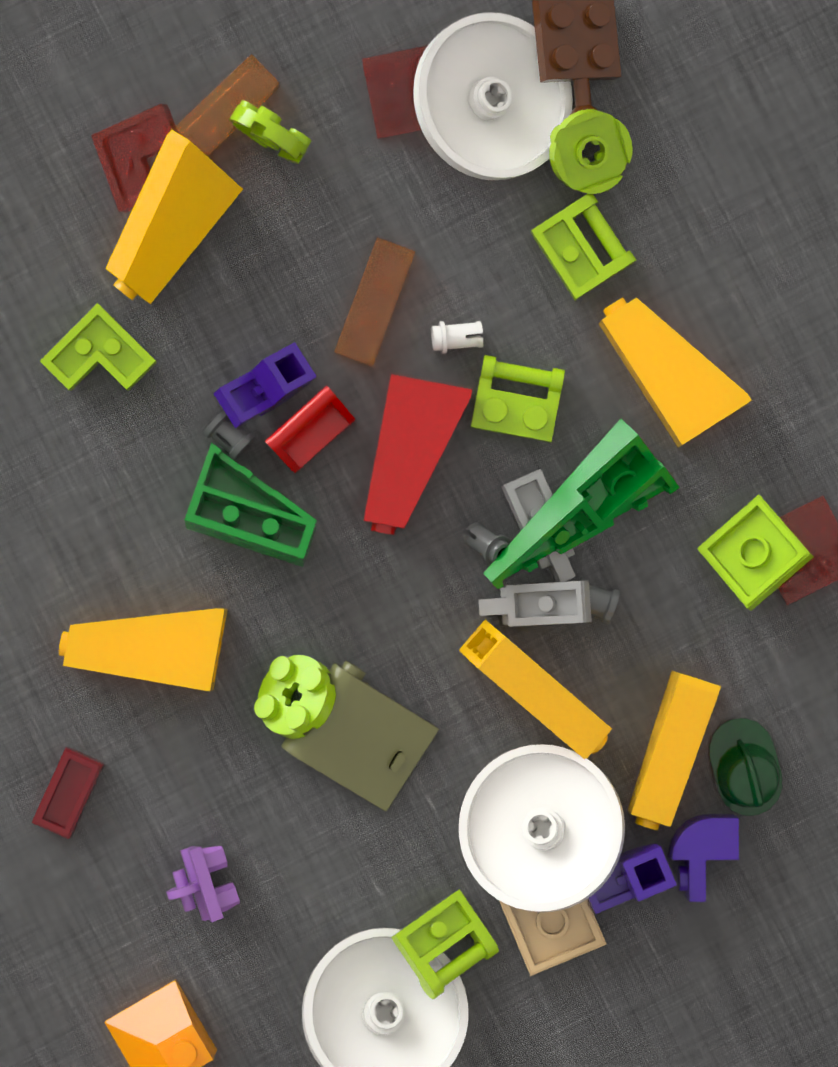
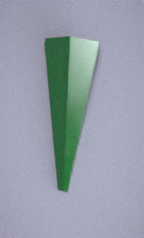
[483,419,680,589]

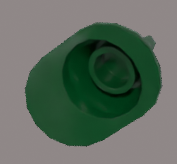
[709,718,782,816]

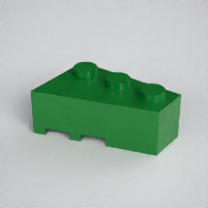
[184,442,317,567]

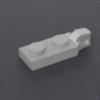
[501,469,576,582]
[479,580,592,627]

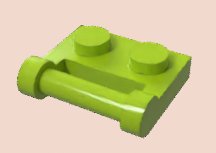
[530,194,637,301]
[471,355,565,443]
[391,889,499,999]

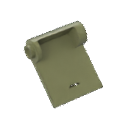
[281,660,439,811]

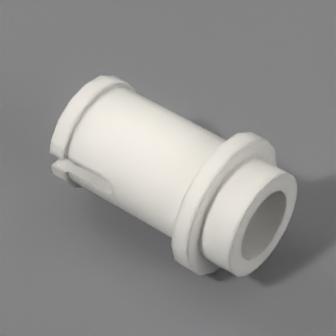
[431,321,483,354]

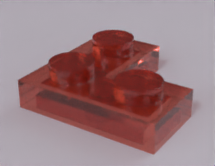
[91,103,178,213]

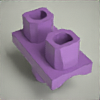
[166,846,240,922]

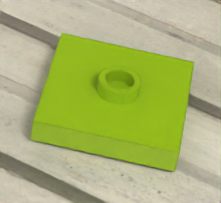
[697,494,814,611]

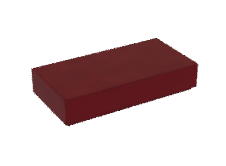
[32,747,105,839]

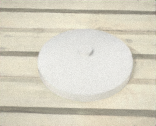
[413,12,573,180]
[459,744,625,912]
[302,928,468,1067]

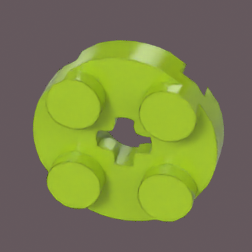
[229,100,312,164]
[549,109,633,194]
[254,655,336,739]

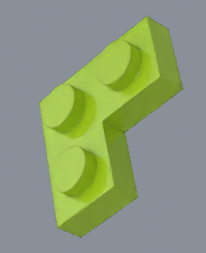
[40,303,157,391]

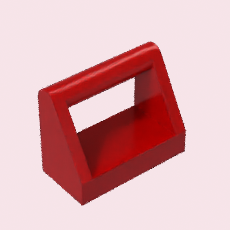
[265,385,356,474]

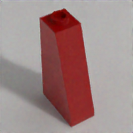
[363,374,472,535]

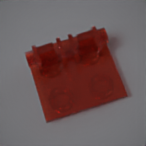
[362,45,428,139]
[778,495,838,605]

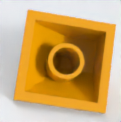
[104,979,217,1067]

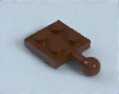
[532,0,622,115]

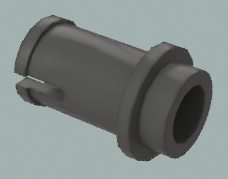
[463,522,510,565]

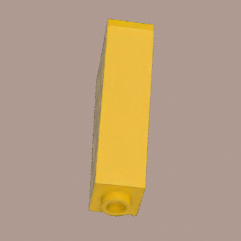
[105,129,243,304]
[599,297,752,447]
[59,608,228,692]
[459,620,612,760]
[627,670,721,830]

